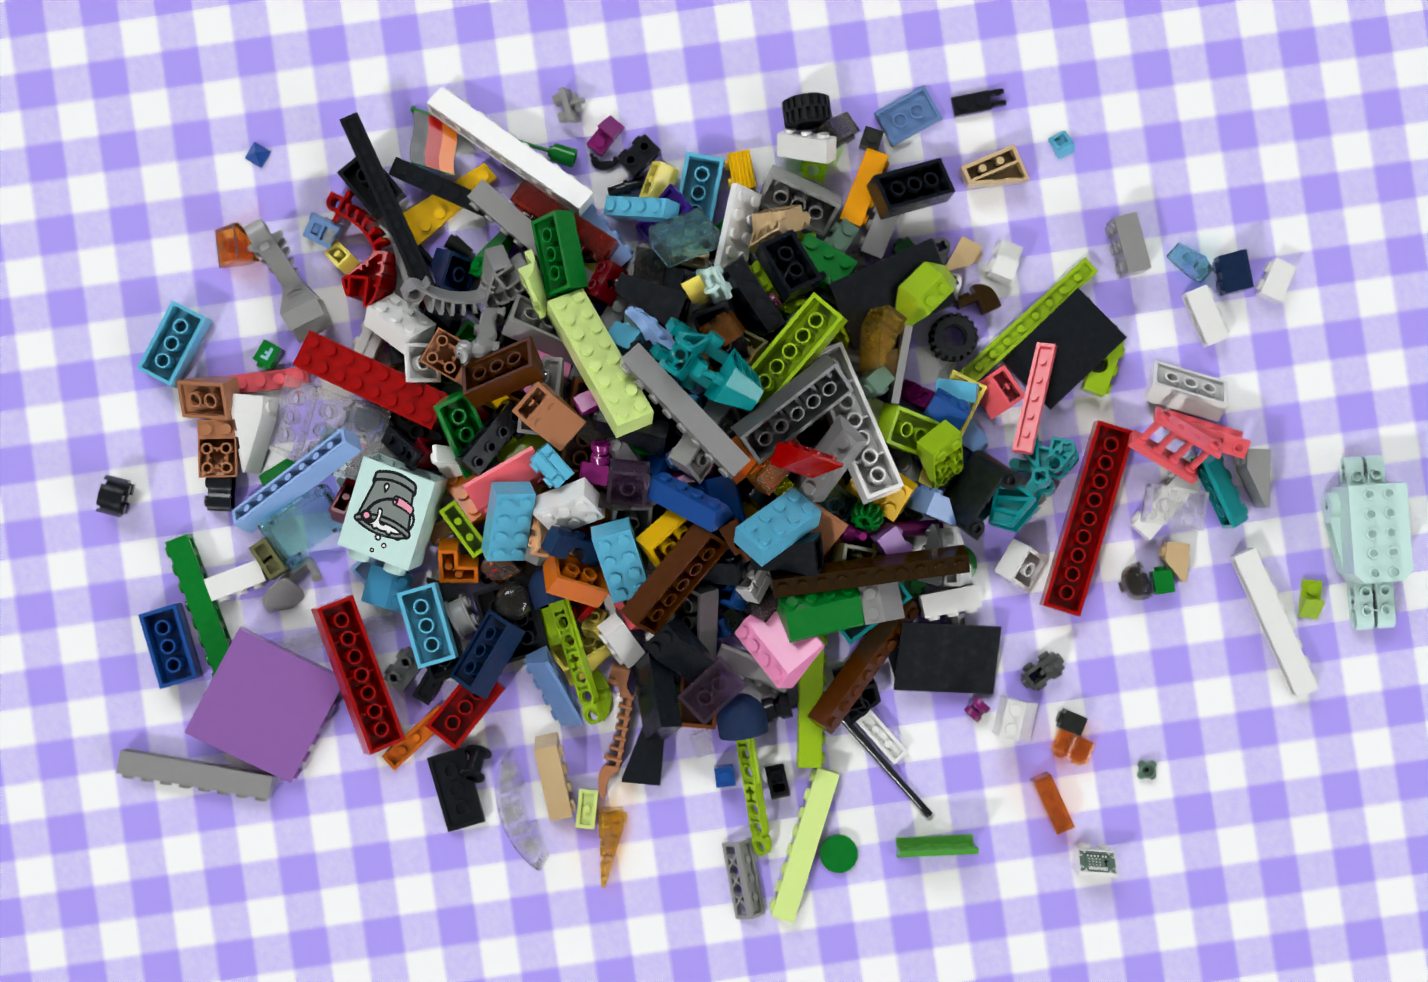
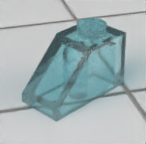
[1166,243,1214,284]

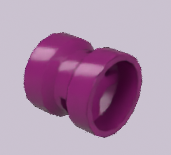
[590,440,611,465]
[964,696,990,723]

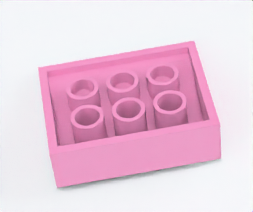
[734,598,825,688]

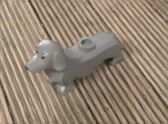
[455,306,506,366]

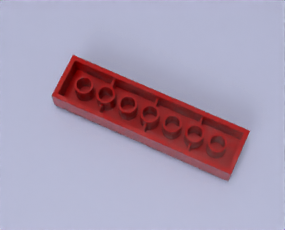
[293,330,448,432]
[311,595,406,755]

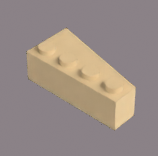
[534,732,576,821]

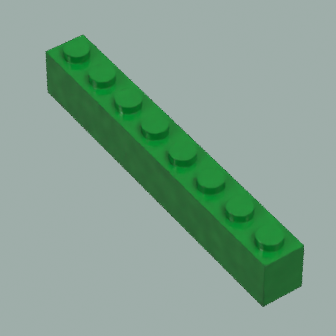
[165,534,232,678]

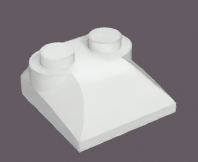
[404,343,441,384]

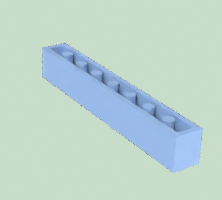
[232,427,362,533]

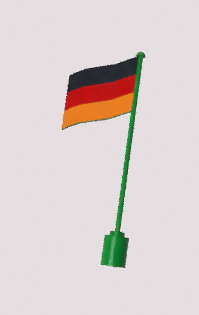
[410,106,578,176]

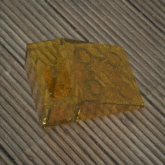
[859,305,907,371]

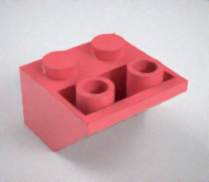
[979,365,1025,420]

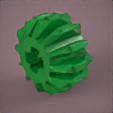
[850,500,884,533]

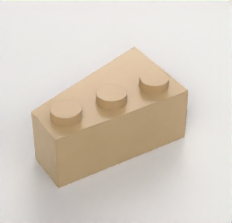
[958,144,1029,189]

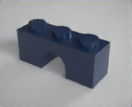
[541,525,599,567]

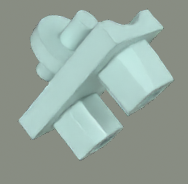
[699,265,733,304]

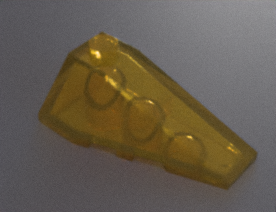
[598,807,628,888]

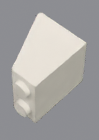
[992,695,1038,741]

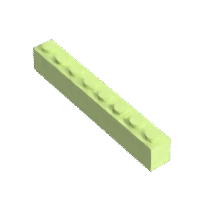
[769,767,840,923]

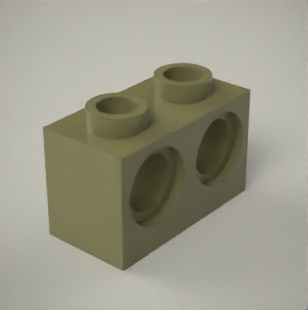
[249,537,291,580]

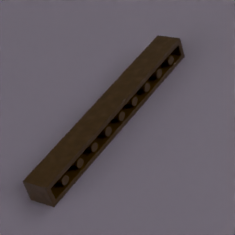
[769,545,970,598]

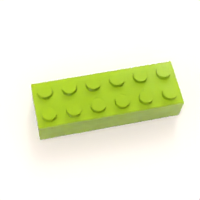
[751,292,848,405]

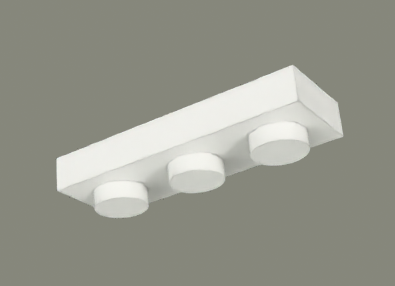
[856,709,908,765]

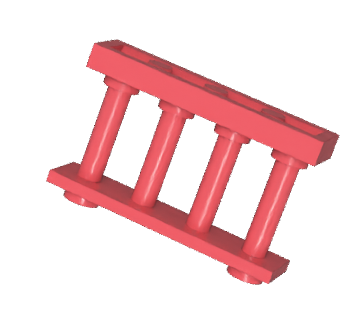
[1128,406,1222,484]
[1162,409,1251,459]

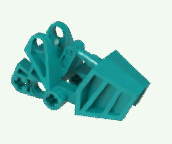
[650,317,764,411]
[988,434,1079,533]

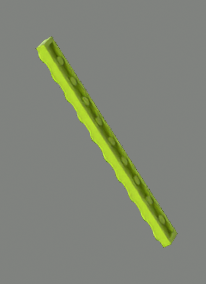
[959,257,1098,381]

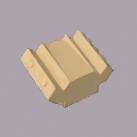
[748,205,811,254]

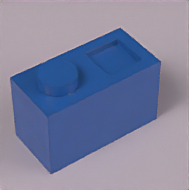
[924,387,972,430]

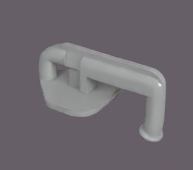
[262,557,322,611]

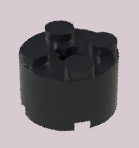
[96,475,135,517]

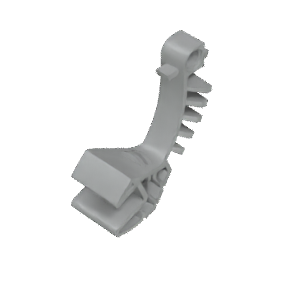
[244,218,334,343]
[400,244,528,316]

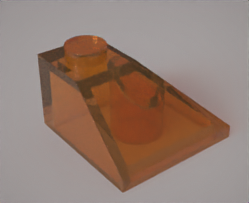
[215,223,259,268]

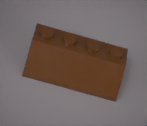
[462,336,544,408]

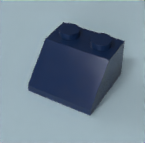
[431,247,474,292]
[1212,249,1254,296]

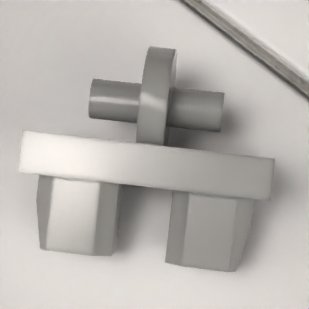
[552,87,585,124]

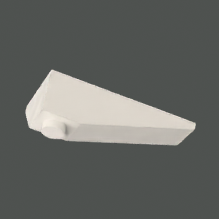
[231,394,279,474]

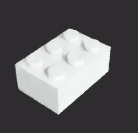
[364,293,436,354]
[533,477,605,530]
[917,583,983,621]

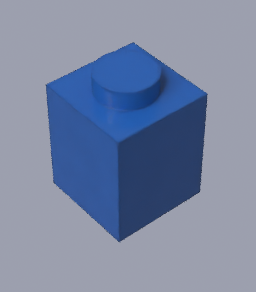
[714,763,736,788]

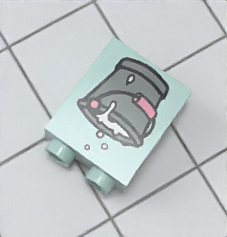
[337,453,448,576]

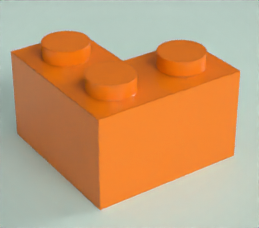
[438,538,480,583]

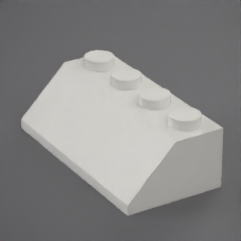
[1145,360,1228,422]

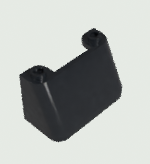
[943,450,1023,541]

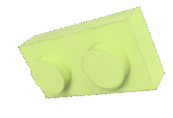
[575,788,599,829]

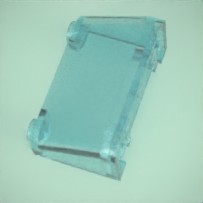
[257,484,343,566]

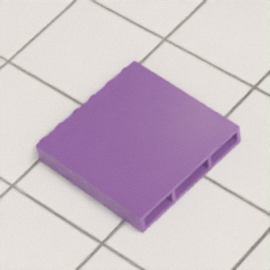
[184,626,342,783]

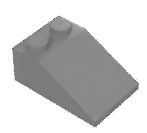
[1234,449,1271,508]

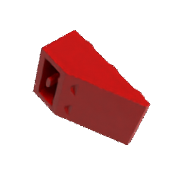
[770,440,844,478]

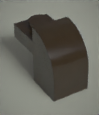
[955,284,1002,316]

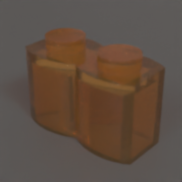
[1049,728,1096,766]

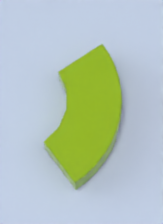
[591,668,612,721]

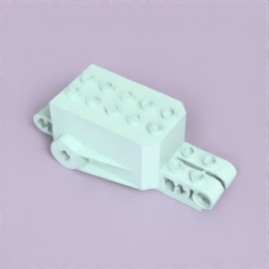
[1322,455,1413,630]

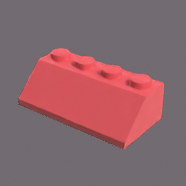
[463,446,545,516]

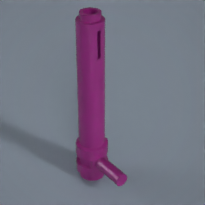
[840,520,943,542]

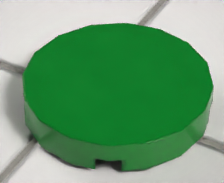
[820,834,858,873]

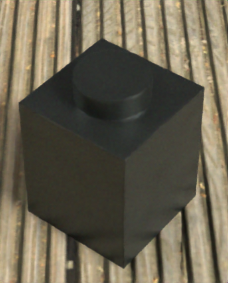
[858,126,884,151]
[1055,708,1088,736]

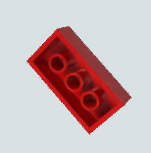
[425,681,506,750]

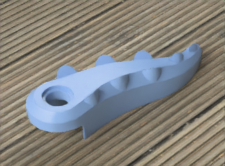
[625,307,706,395]

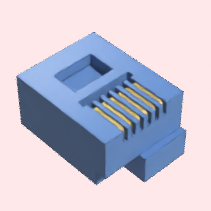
[302,212,344,249]

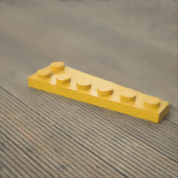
[386,163,498,245]

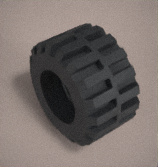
[782,92,832,130]
[928,313,979,363]

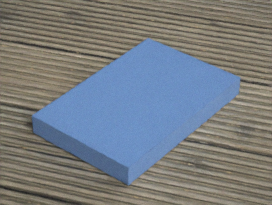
[874,85,943,147]

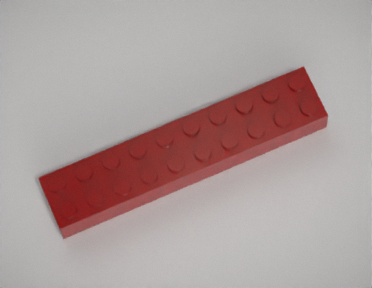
[1039,420,1133,617]

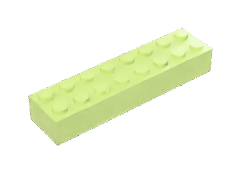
[547,288,654,438]

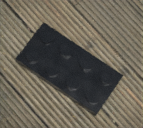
[427,746,486,832]

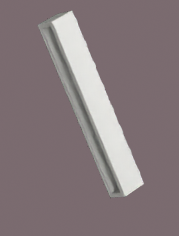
[1229,548,1319,698]

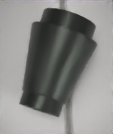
[444,234,473,258]

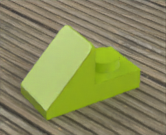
[1297,579,1325,619]

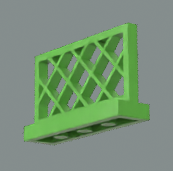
[895,834,979,858]

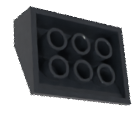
[472,576,551,664]

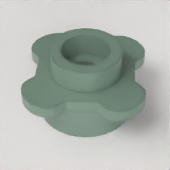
[1137,760,1157,780]

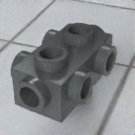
[1020,651,1065,691]

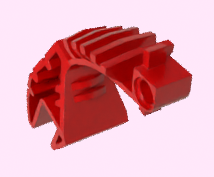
[326,189,397,308]

